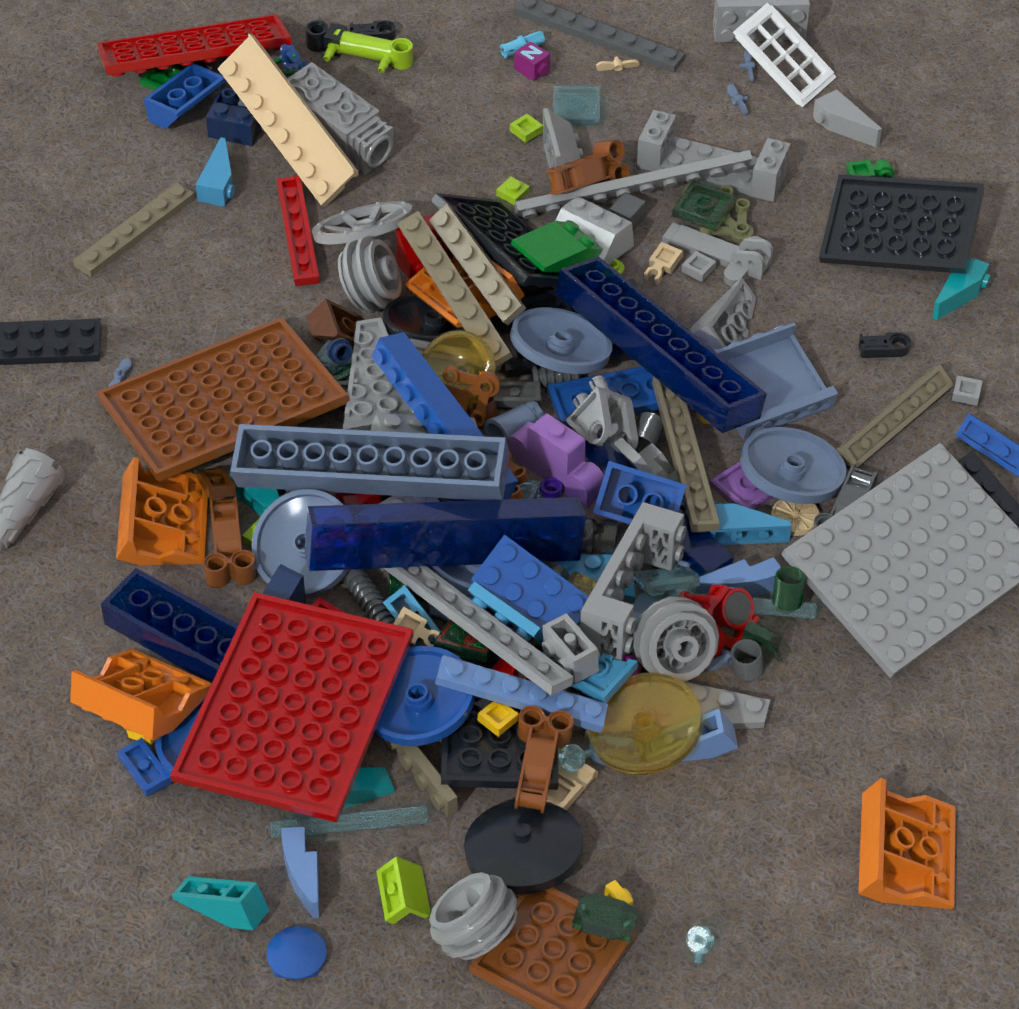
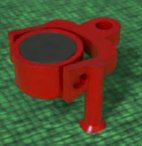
[679,584,760,658]

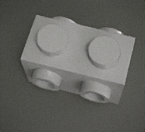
[542,613,600,684]

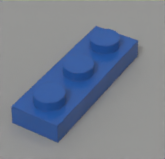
[955,414,1019,477]

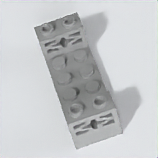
[637,110,790,202]
[580,502,686,661]

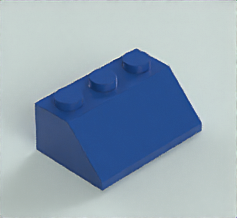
[144,64,226,129]

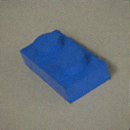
[117,738,172,797]

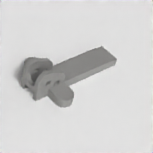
[662,222,773,286]

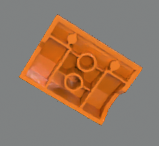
[404,256,525,328]
[116,457,208,565]
[70,648,212,740]
[858,778,956,909]

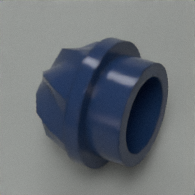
[327,338,353,363]

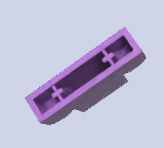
[508,413,604,508]

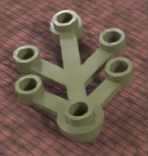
[682,183,754,243]

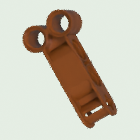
[545,140,630,195]
[203,496,257,588]
[515,705,574,814]

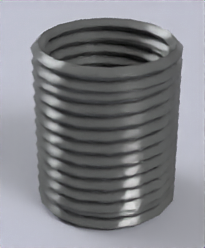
[635,412,664,453]
[731,639,764,682]

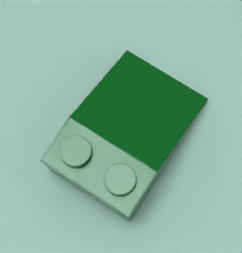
[511,220,602,274]

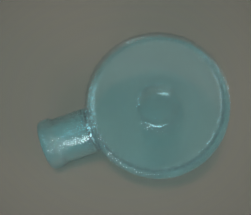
[559,744,592,771]
[686,926,714,964]

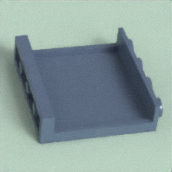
[701,322,838,440]

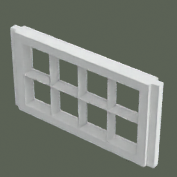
[733,3,836,107]

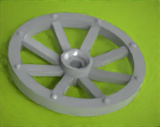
[312,201,414,244]

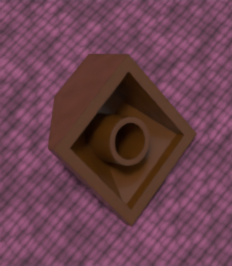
[306,298,363,350]

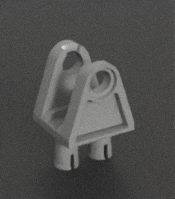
[566,375,638,453]

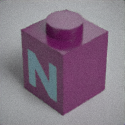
[514,41,550,81]

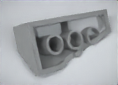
[685,278,756,358]

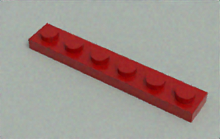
[276,176,319,286]

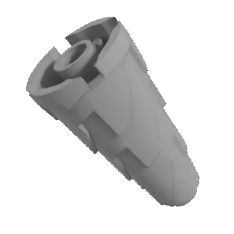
[0,448,66,551]

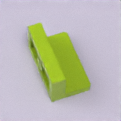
[376,856,431,924]

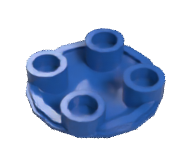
[266,926,327,980]

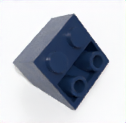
[206,87,261,146]

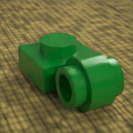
[846,160,894,178]

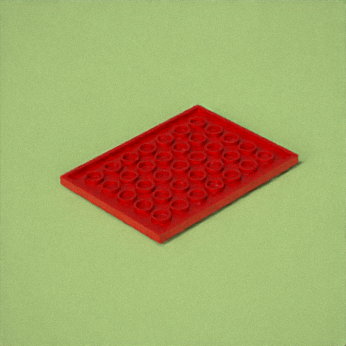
[170,592,414,823]

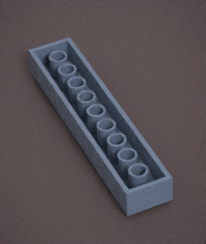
[230,424,510,501]

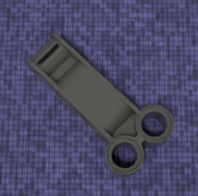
[813,464,879,529]

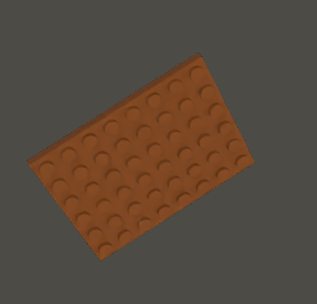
[97,317,349,482]

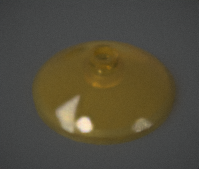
[422,330,496,406]

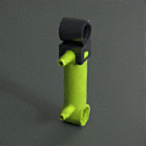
[305,20,413,73]

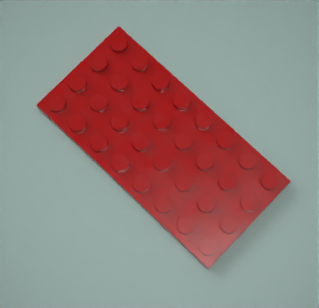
[97,14,292,77]

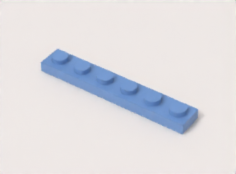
[435,655,608,733]

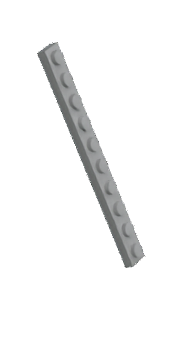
[514,150,752,219]
[367,539,573,695]

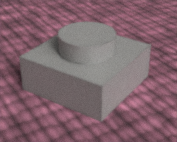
[681,251,716,282]
[952,376,983,406]

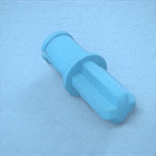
[500,31,545,59]

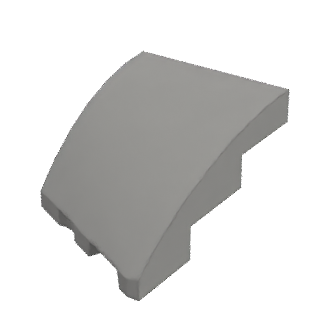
[614,438,683,500]

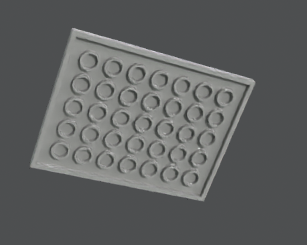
[781,443,1019,678]

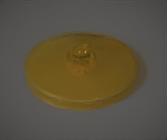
[588,673,703,775]

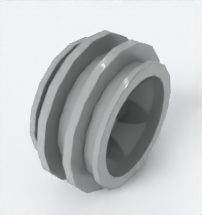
[338,236,402,313]
[632,597,719,683]
[429,872,518,960]

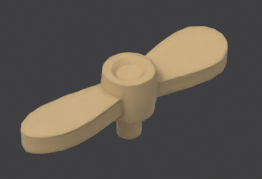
[596,56,640,71]

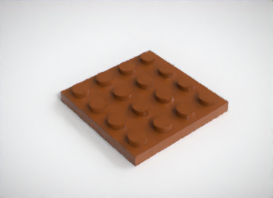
[469,888,636,1009]

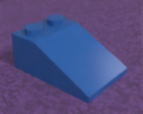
[593,461,687,524]

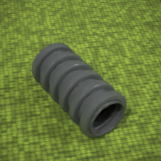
[531,366,580,388]

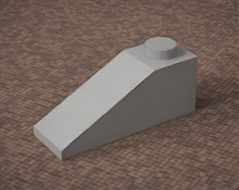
[813,90,882,147]

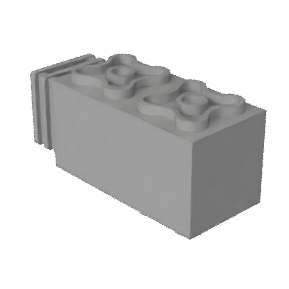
[288,62,394,175]

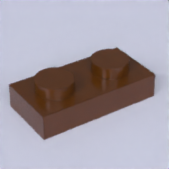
[197,467,236,500]

